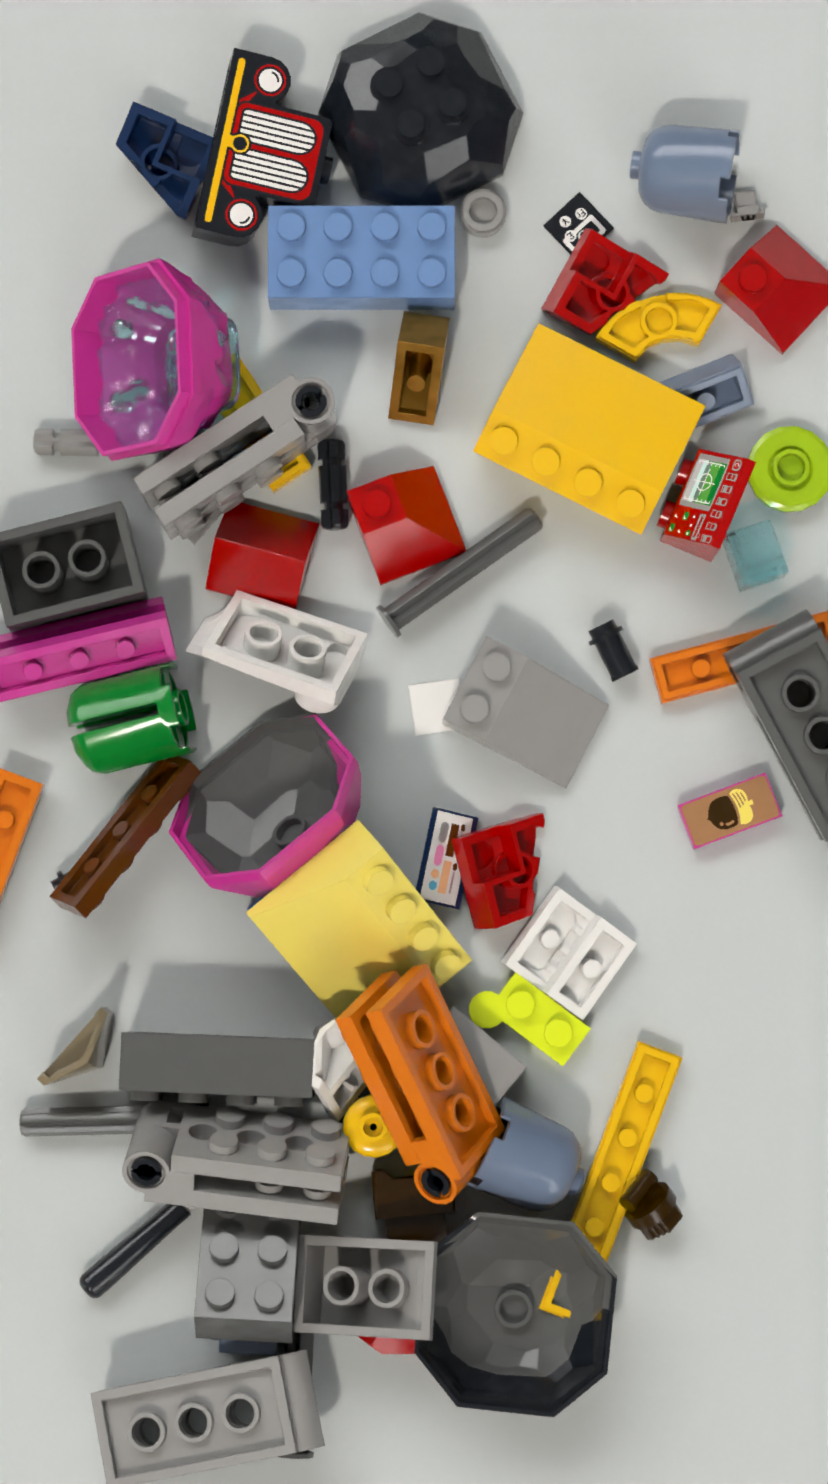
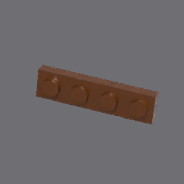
[49,756,201,918]

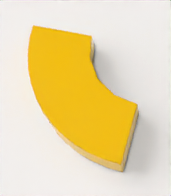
[595,293,722,364]

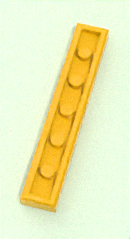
[538,1041,682,1318]

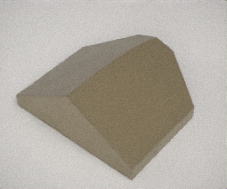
[37,1007,114,1085]

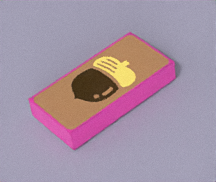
[677,773,782,850]

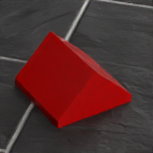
[205,503,320,609]

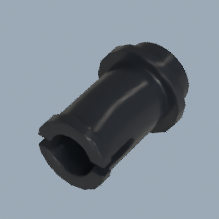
[588,619,639,682]

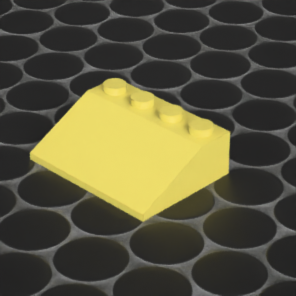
[246,820,472,1018]

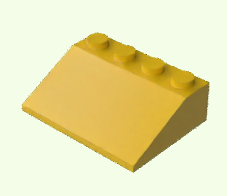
[473,323,706,535]

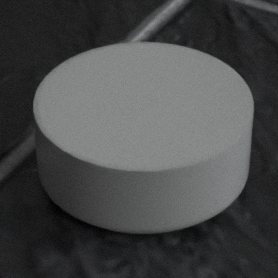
[460,189,506,238]

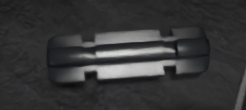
[317,439,349,531]

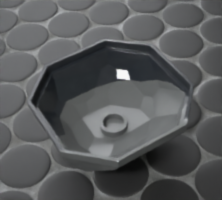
[414,1211,617,1417]

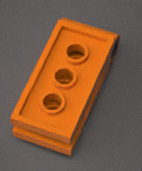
[335,963,505,1204]

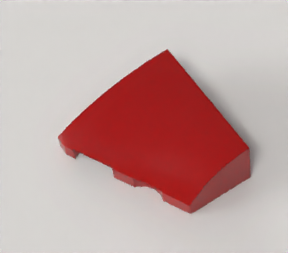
[541,228,669,334]
[451,813,545,929]

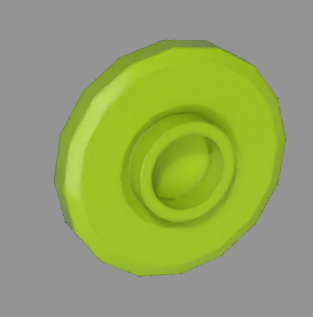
[748,426,828,513]

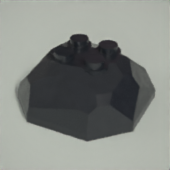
[318,12,523,206]

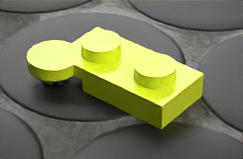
[469,972,591,1066]

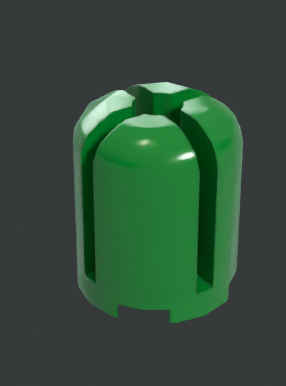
[66,661,197,774]

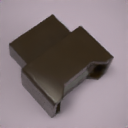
[371,1169,456,1243]

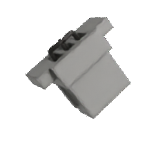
[730,190,765,222]

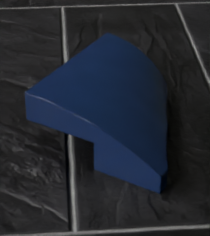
[116,101,213,221]

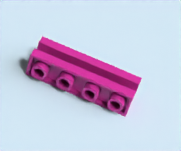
[0,596,177,702]

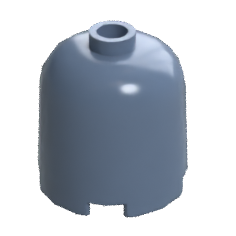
[630,125,741,224]
[467,1096,585,1212]

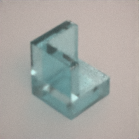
[723,520,789,592]

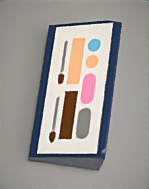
[416,807,478,910]

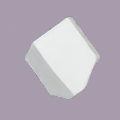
[312,1020,367,1122]

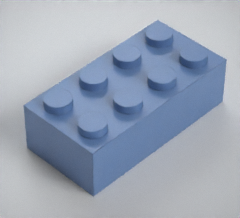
[268,206,455,310]

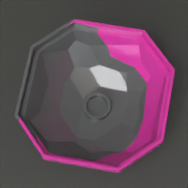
[168,713,361,898]

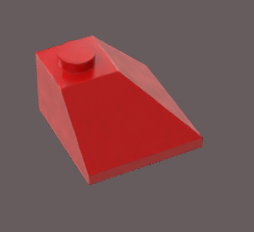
[714,225,828,355]
[346,466,466,586]

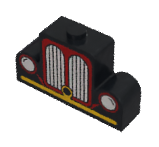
[191,48,333,247]

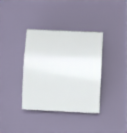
[500,885,637,1020]

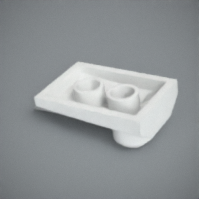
[185,590,368,713]

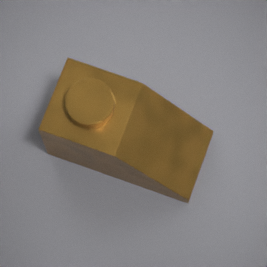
[388,311,450,425]

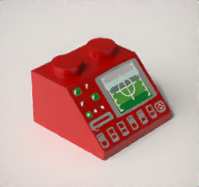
[656,449,756,562]

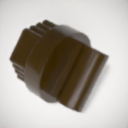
[619,1169,683,1240]

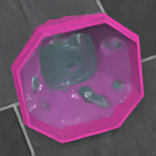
[71,258,240,461]

